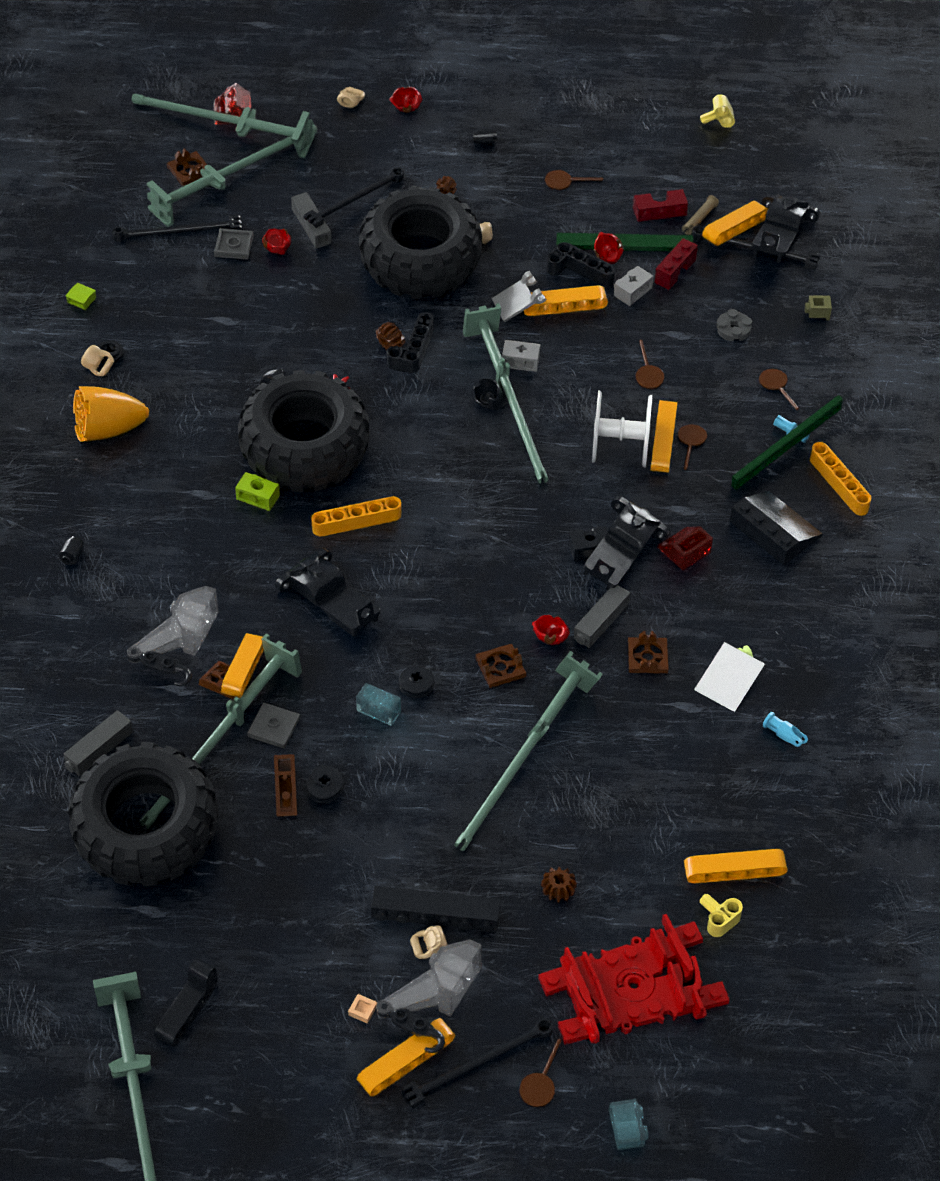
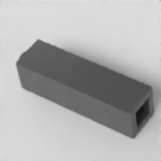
[291,192,331,248]
[574,585,630,648]
[64,710,133,776]

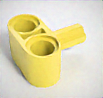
[700,95,735,128]
[700,894,743,937]

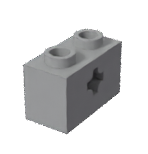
[614,266,653,306]
[502,340,540,372]

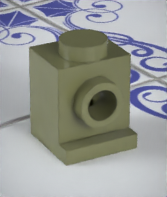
[805,296,832,321]

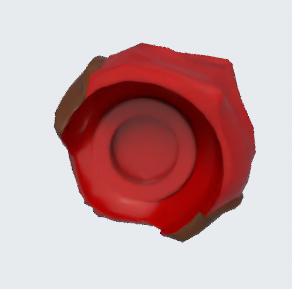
[389,86,422,113]
[262,228,291,255]
[594,232,623,264]
[532,614,570,645]

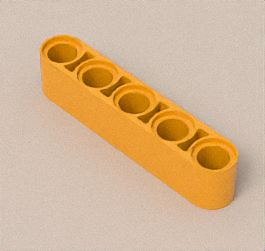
[702,201,768,246]
[524,285,608,316]
[650,400,678,473]
[810,442,871,516]
[312,496,402,536]
[221,633,264,698]
[684,849,788,883]
[357,1018,455,1096]

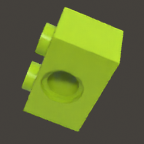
[235,472,280,511]

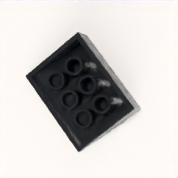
[730,491,823,565]

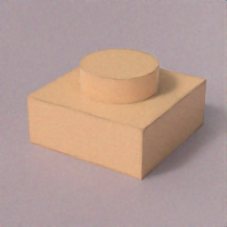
[348,994,377,1024]

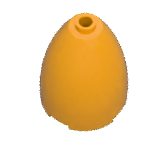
[73,386,149,441]

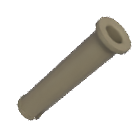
[682,195,719,235]

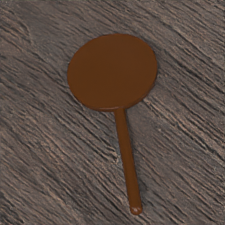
[545,170,603,190]
[636,340,664,389]
[759,369,799,410]
[678,424,707,470]
[520,1039,561,1107]

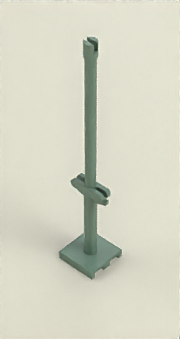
[132,94,317,158]
[147,124,317,227]
[463,303,549,484]
[139,634,302,829]
[454,651,602,851]
[93,972,156,1181]

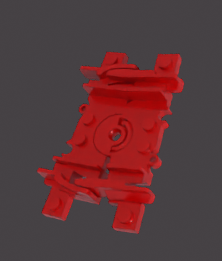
[538,914,729,1045]

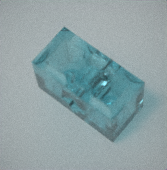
[356,683,401,726]

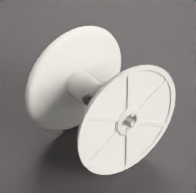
[592,390,652,468]

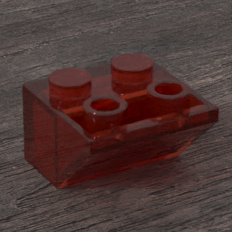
[214,82,251,125]
[658,526,713,570]

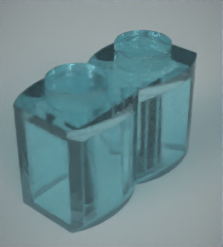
[609,1099,648,1150]

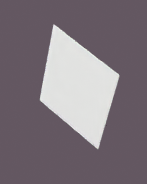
[694,642,765,712]

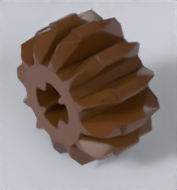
[376,322,405,351]
[541,866,577,903]

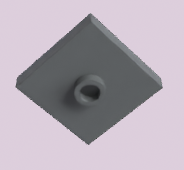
[214,228,254,260]
[247,702,300,749]

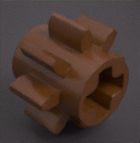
[436,176,457,194]

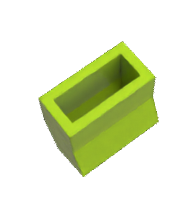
[66,283,96,310]

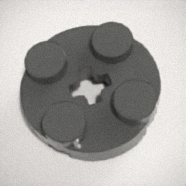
[717,309,752,341]

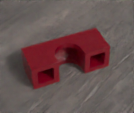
[633,189,688,222]
[654,238,698,290]

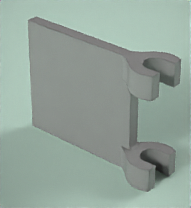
[492,271,546,323]

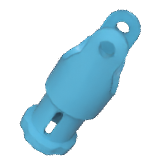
[763,712,808,747]

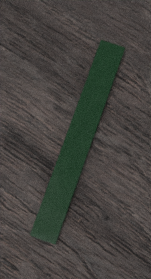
[556,233,693,251]
[731,395,843,490]

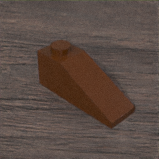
[274,754,297,817]

